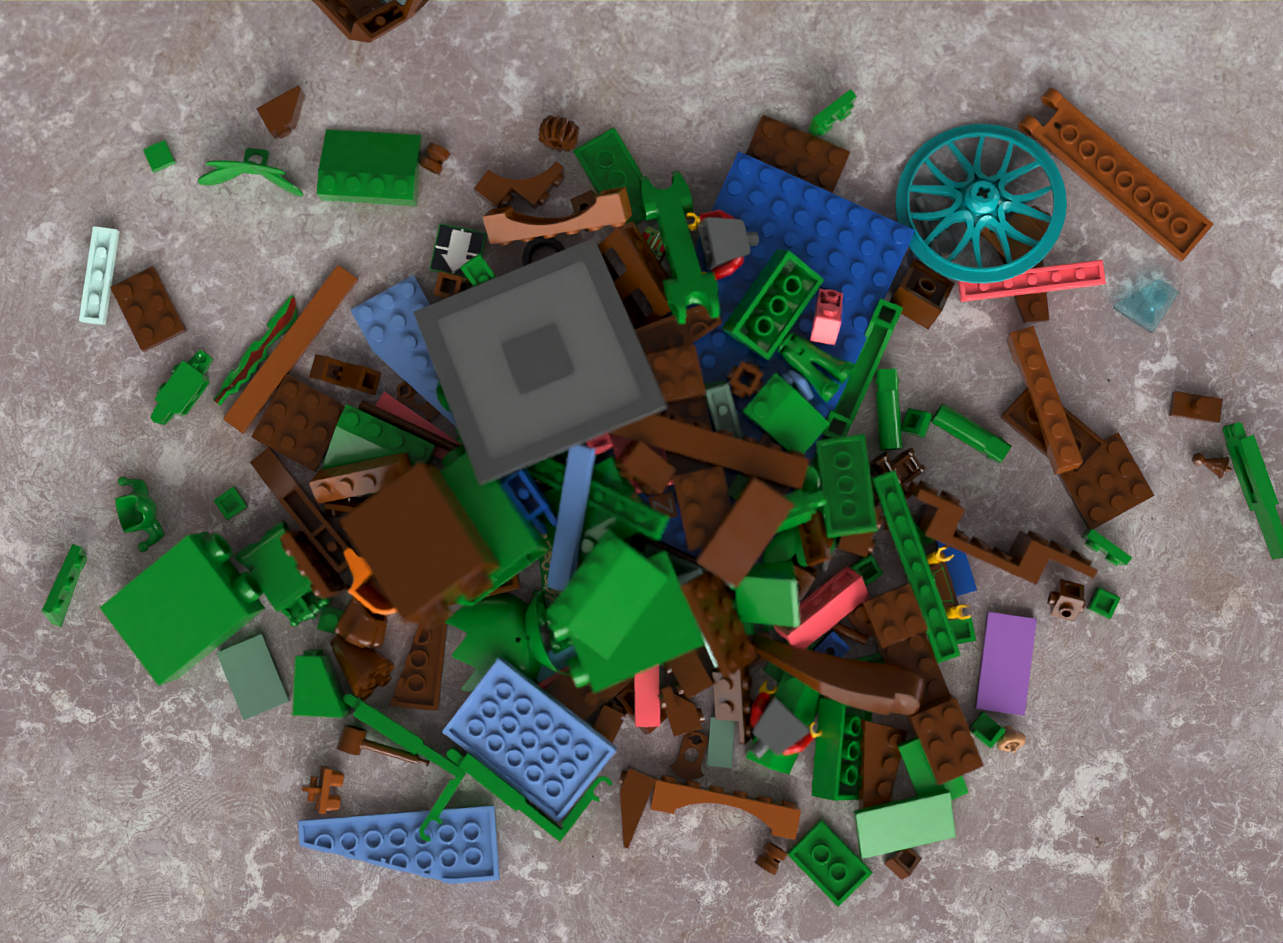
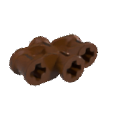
[869,448,926,507]

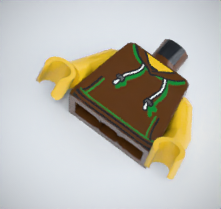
[906,545,971,620]

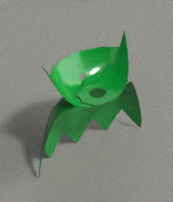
[445,583,572,693]

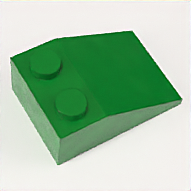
[742,373,830,454]

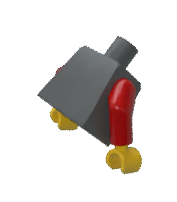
[685,210,759,281]
[749,681,822,759]

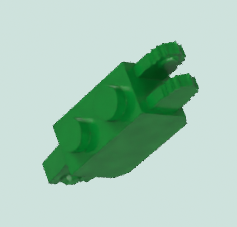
[150,350,213,426]
[775,489,826,534]

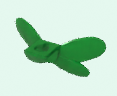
[197,148,303,197]
[763,466,825,567]

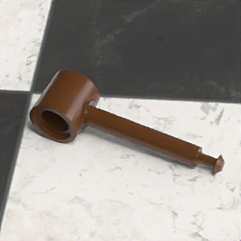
[336,724,430,767]

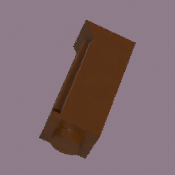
[593,702,626,770]

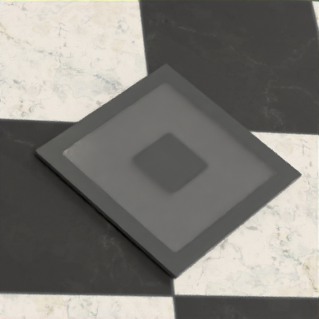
[413,238,667,485]

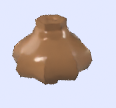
[997,726,1026,753]

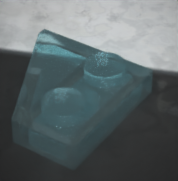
[1112,279,1179,333]

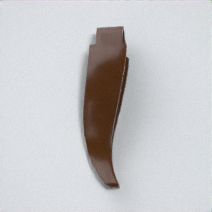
[752,636,925,715]

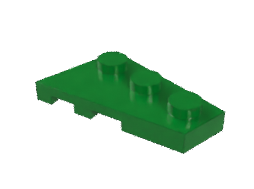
[41,544,87,627]

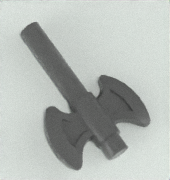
[911,197,957,264]

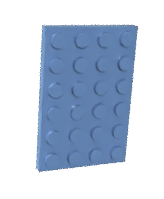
[442,656,618,823]

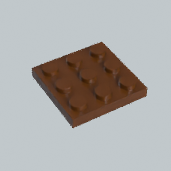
[251,374,345,472]
[1057,432,1155,529]
[279,531,347,599]

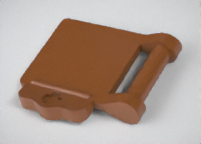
[980,205,1051,261]

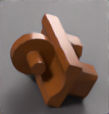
[302,765,344,814]

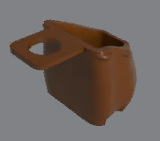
[334,584,388,649]

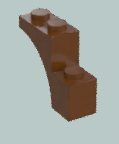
[474,161,565,210]

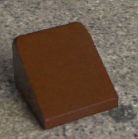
[884,848,922,879]

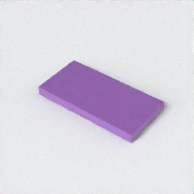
[975,612,1037,716]

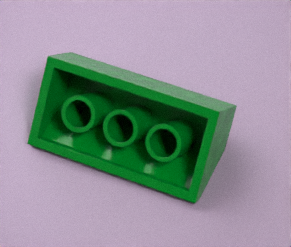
[721,249,824,360]
[745,670,825,775]
[811,698,872,801]

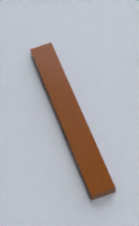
[223,265,358,434]

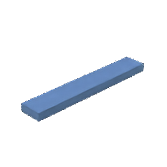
[547,444,596,591]

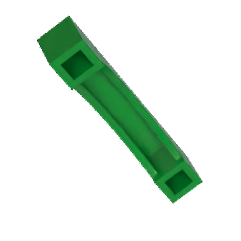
[821,298,903,438]

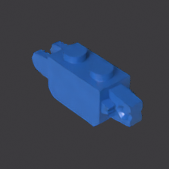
[500,467,558,536]

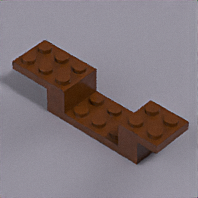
[646,344,731,550]
[908,480,1098,585]
[862,583,984,785]

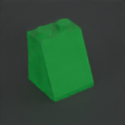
[730,561,800,627]
[292,649,351,718]

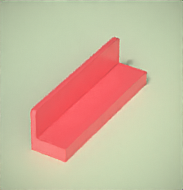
[773,566,869,649]

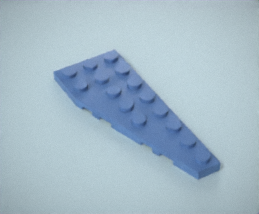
[350,275,457,427]
[298,805,500,884]

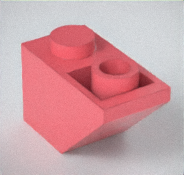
[810,289,843,345]

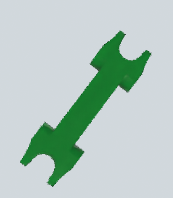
[639,170,720,324]

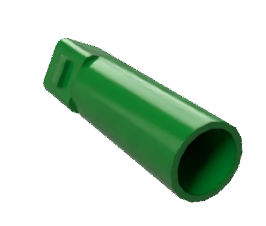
[874,368,903,451]
[931,403,1012,463]

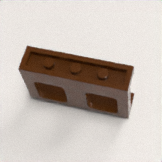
[598,221,671,329]

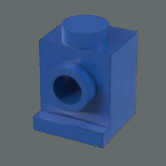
[812,631,851,657]

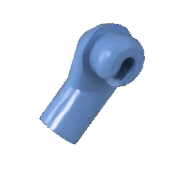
[781,370,814,401]

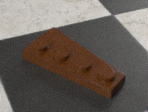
[634,304,722,359]

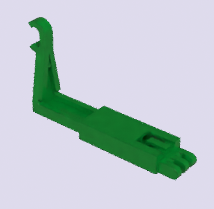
[1222,422,1283,560]
[344,694,467,842]
[447,747,613,842]

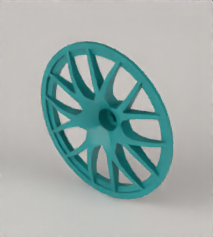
[895,124,1067,284]

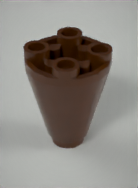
[330,634,395,701]

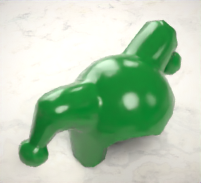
[115,476,165,553]

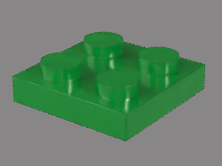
[808,89,857,137]

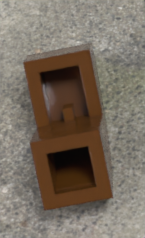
[309,354,382,395]

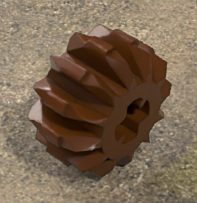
[538,115,579,152]

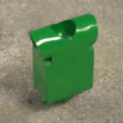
[233,519,329,627]

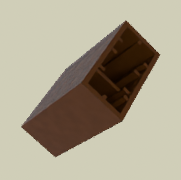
[339,462,500,629]

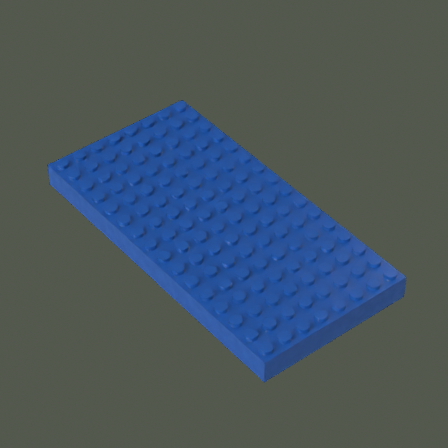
[595,151,915,564]

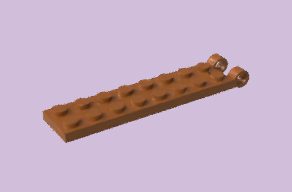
[1018,88,1214,262]

